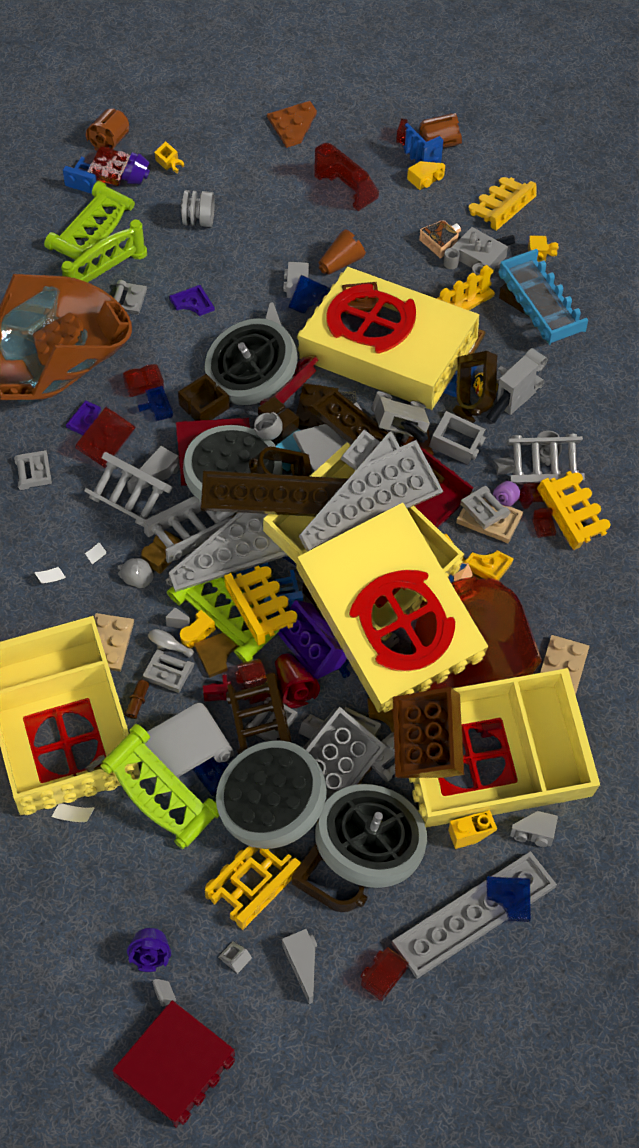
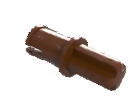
[125,679,149,719]

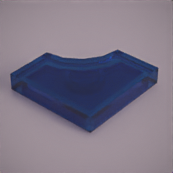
[288,275,331,314]
[486,876,531,922]

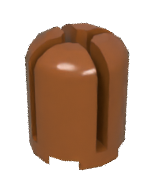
[86,108,129,154]
[419,113,462,149]

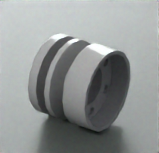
[181,190,215,227]

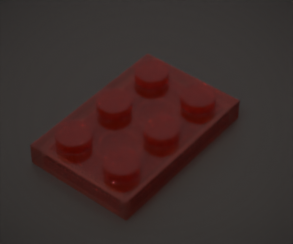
[87,146,130,186]
[75,407,136,468]

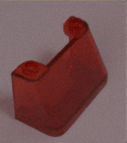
[315,143,379,211]

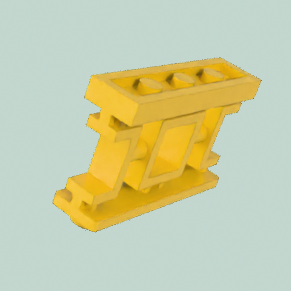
[205,846,301,930]

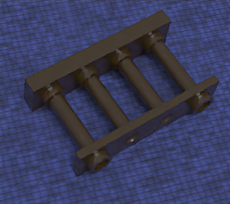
[226,672,292,755]

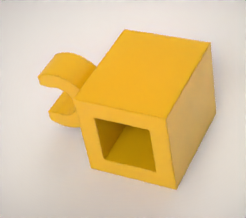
[154,141,184,173]
[528,236,558,262]

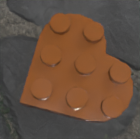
[33,312,83,367]

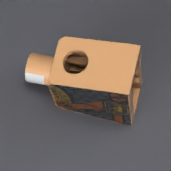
[419,221,461,258]

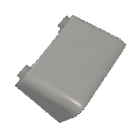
[139,703,234,797]

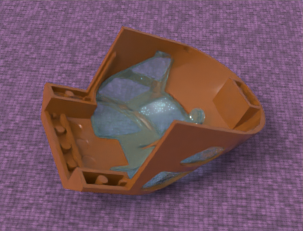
[0,274,132,400]

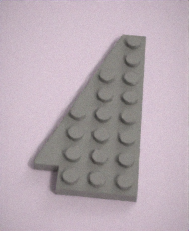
[299,431,443,552]
[169,513,288,592]

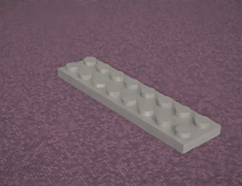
[392,851,557,979]

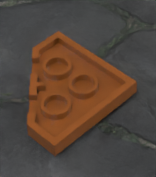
[267,101,317,148]

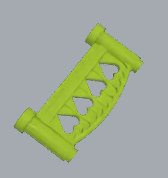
[44,181,135,260]
[61,219,147,282]
[167,577,279,665]
[100,724,219,849]

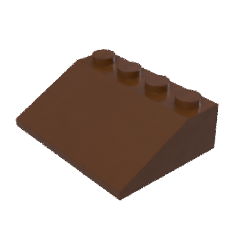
[393,687,464,778]

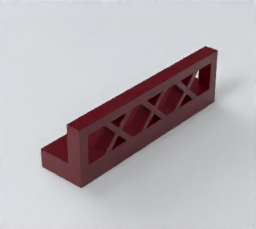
[259,356,319,405]

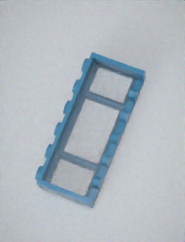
[498,249,588,345]

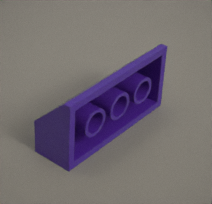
[277,600,347,680]

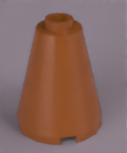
[318,229,366,275]

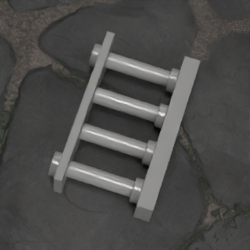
[506,434,585,485]
[85,452,173,527]
[144,496,232,563]

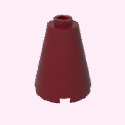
[275,654,320,708]

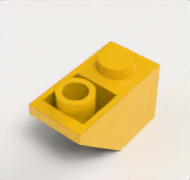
[407,161,445,190]
[448,810,497,849]

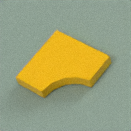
[464,550,514,584]

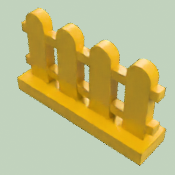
[469,177,536,231]
[437,265,495,310]
[537,471,611,550]
[224,565,297,646]

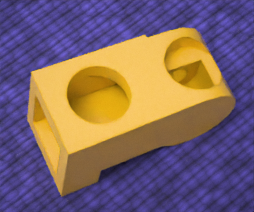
[180,610,216,648]

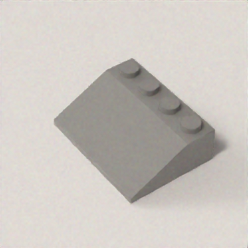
[292,424,351,474]
[303,707,386,802]

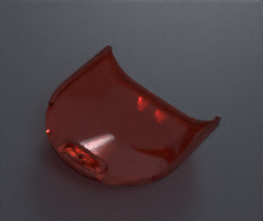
[411,577,542,691]

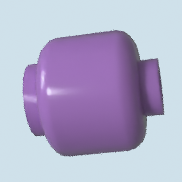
[493,481,520,507]

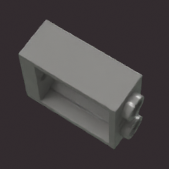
[429,411,486,465]

